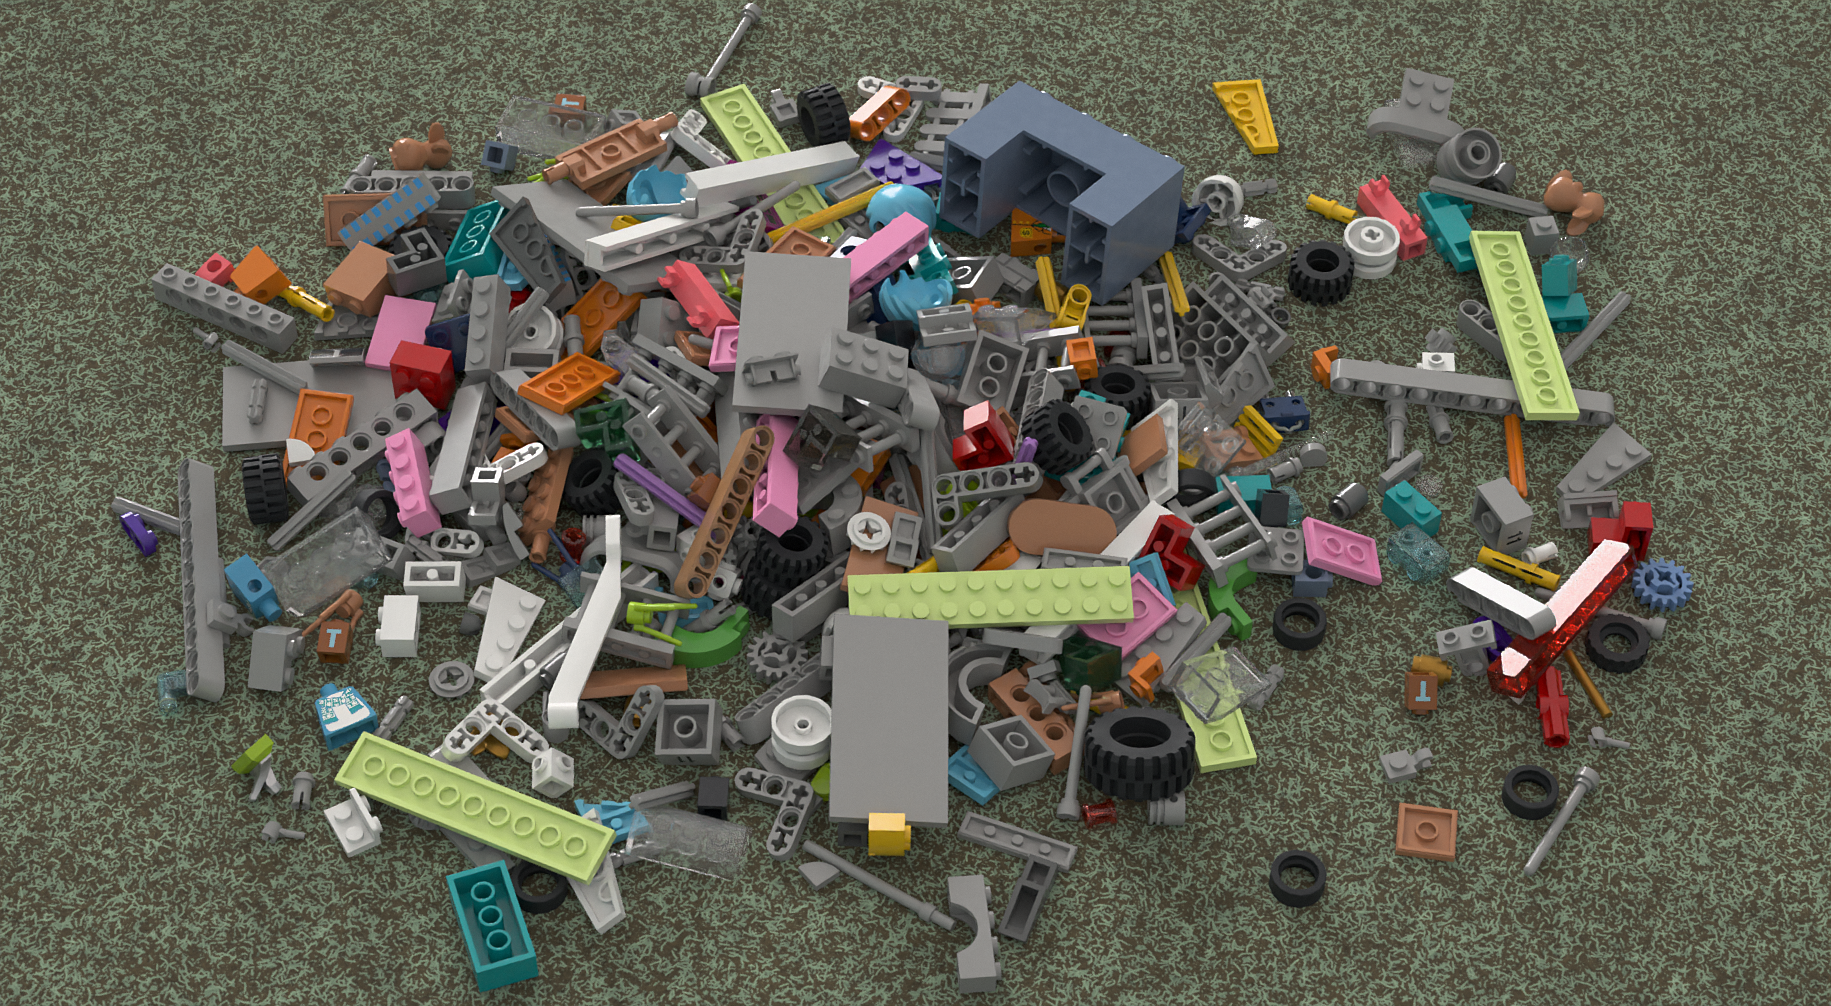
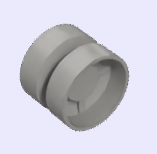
[1436,128,1502,186]

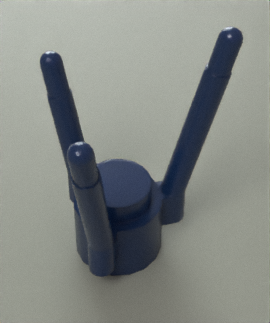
[531,528,585,589]

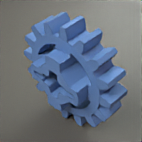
[1631,558,1693,612]

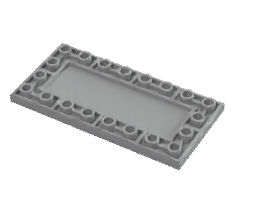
[491,179,679,296]
[732,251,851,419]
[222,356,439,452]
[829,614,948,828]

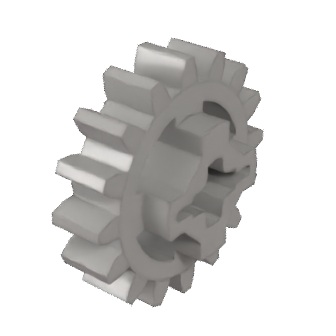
[747,631,808,685]

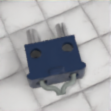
[1259,390,1310,434]

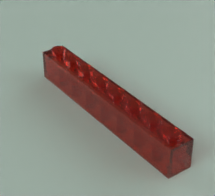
[1486,539,1638,699]

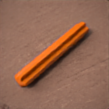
[1504,413,1527,499]

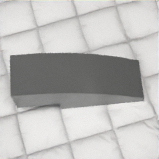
[997,854,1060,943]

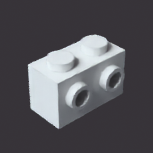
[403,561,466,602]
[376,595,421,657]

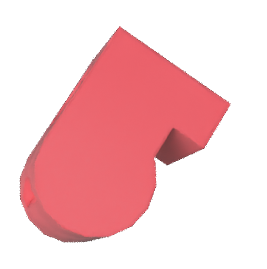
[195,253,235,287]

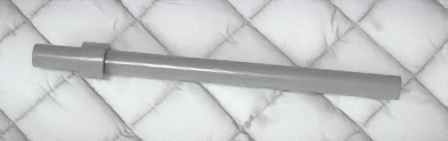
[802,839,957,932]

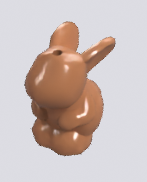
[389,122,452,171]
[1544,169,1605,236]

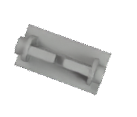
[742,351,801,386]

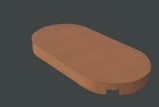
[1007,498,1117,556]

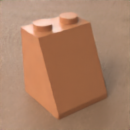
[323,241,412,318]

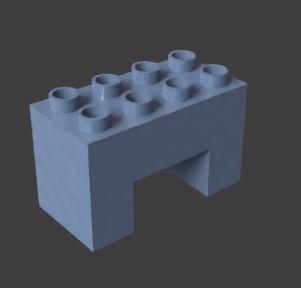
[939,81,1185,306]

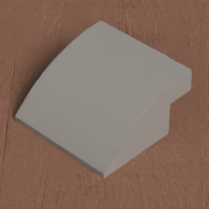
[1148,273,1295,386]

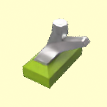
[231,734,282,802]

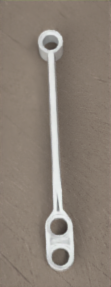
[548,515,621,729]

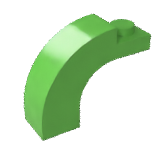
[1207,553,1257,641]
[654,605,750,668]

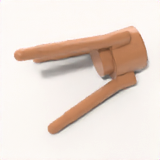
[302,589,364,637]
[1061,690,1125,729]

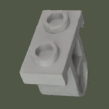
[1436,620,1497,676]

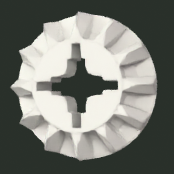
[846,512,891,553]

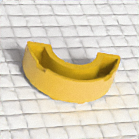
[869,813,911,856]

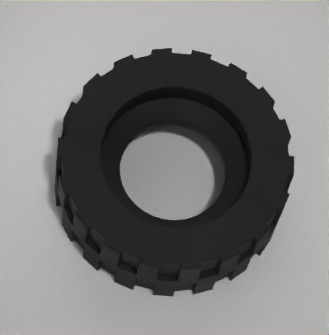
[1585,614,1650,674]

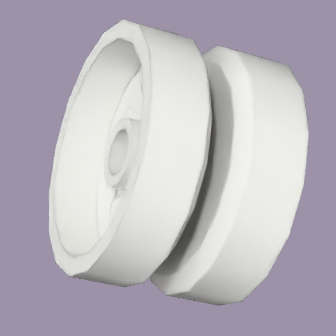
[1343,217,1400,279]
[507,304,566,356]
[771,695,831,770]

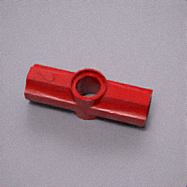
[1535,666,1570,748]

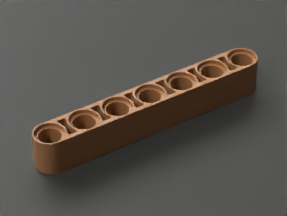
[674,425,775,599]

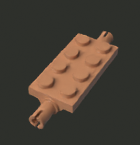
[542,112,678,190]
[517,447,574,564]

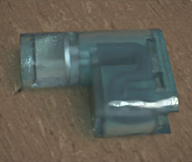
[157,670,189,716]

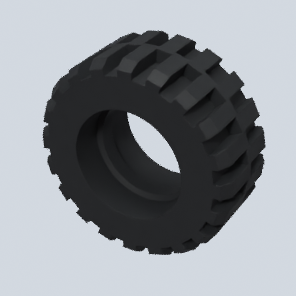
[1084,706,1196,802]

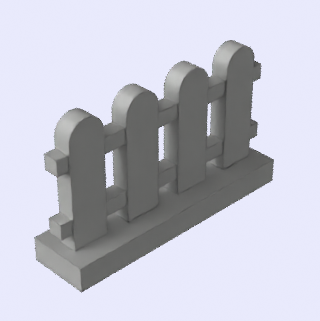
[914,84,992,157]

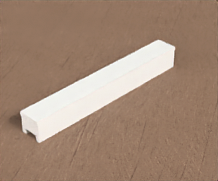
[680,141,860,208]
[584,202,739,272]
[1019,500,1175,665]
[480,563,659,712]

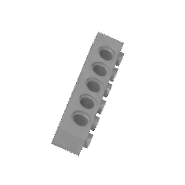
[151,263,298,354]
[287,389,437,507]

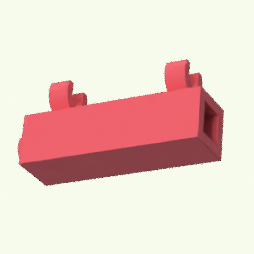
[1357,175,1427,261]
[657,260,739,340]

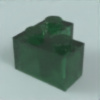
[573,398,641,463]
[1059,634,1122,695]

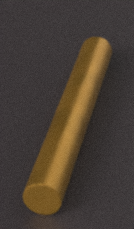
[1563,649,1613,719]

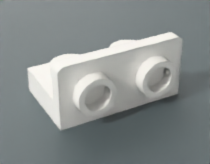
[324,787,383,858]

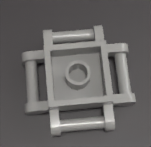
[1060,448,1150,534]

